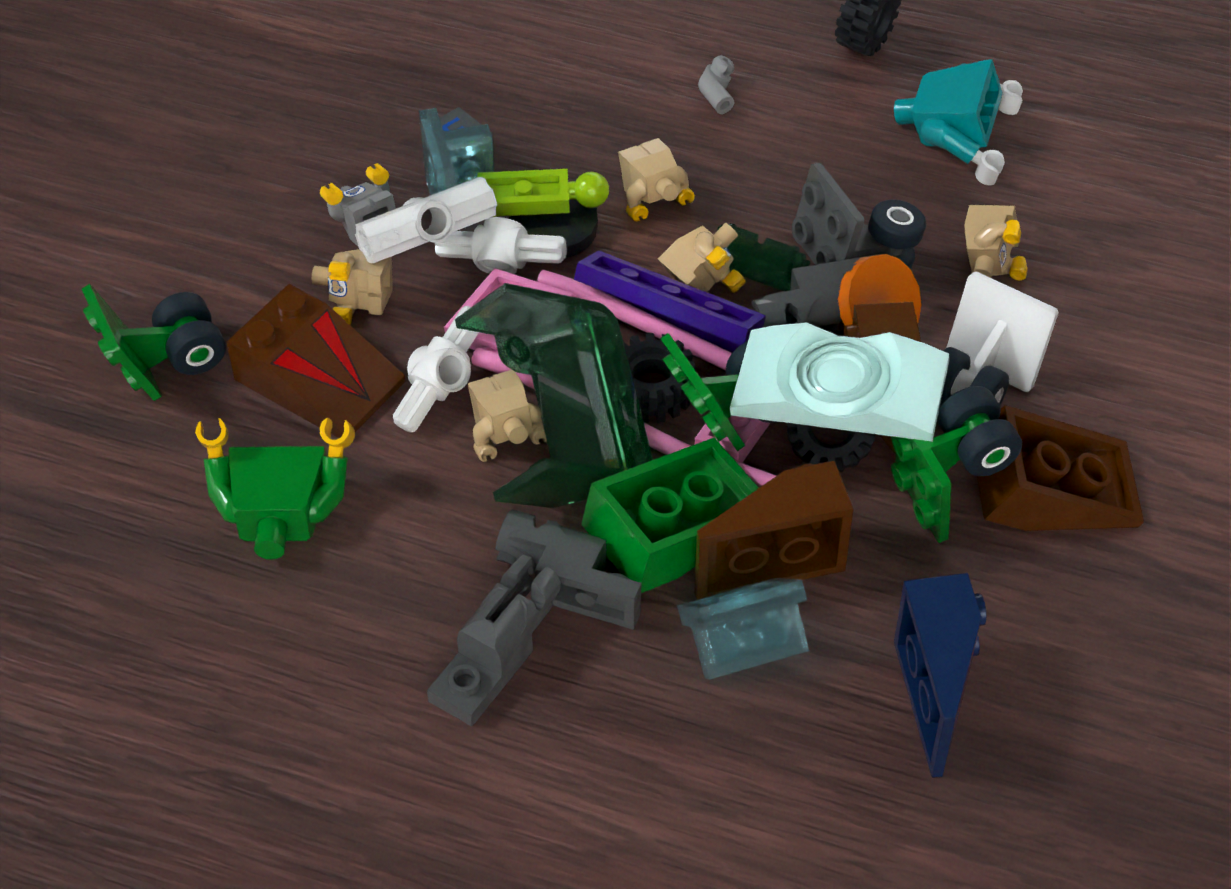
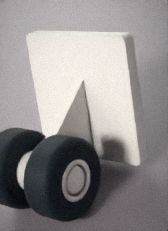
[940,272,1059,406]

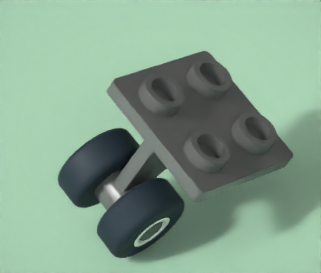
[792,163,926,269]

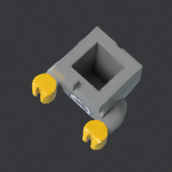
[320,163,396,247]

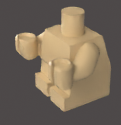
[468,369,550,462]

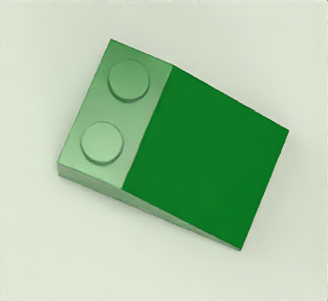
[581,437,759,593]

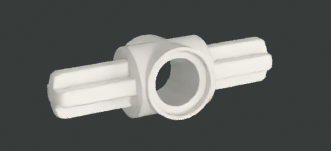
[434,217,567,274]
[393,306,484,433]

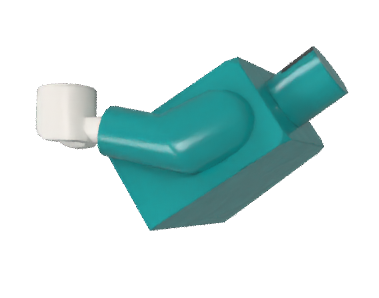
[894,59,1023,186]

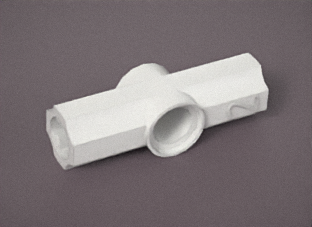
[355,177,497,263]

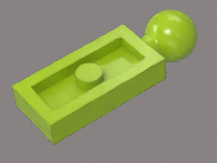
[478,169,609,217]

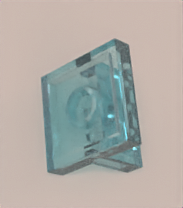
[419,108,494,231]
[677,578,810,680]

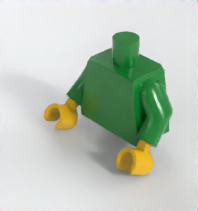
[195,418,355,560]

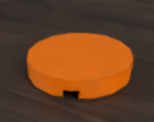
[838,254,922,325]

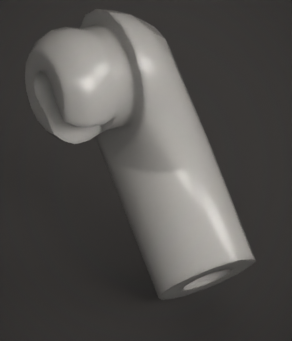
[698,55,734,114]

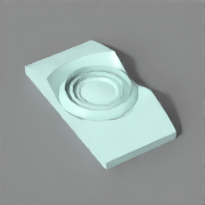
[730,322,949,442]

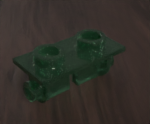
[716,223,810,291]

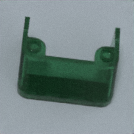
[455,283,653,508]

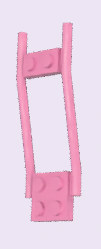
[444,268,777,488]

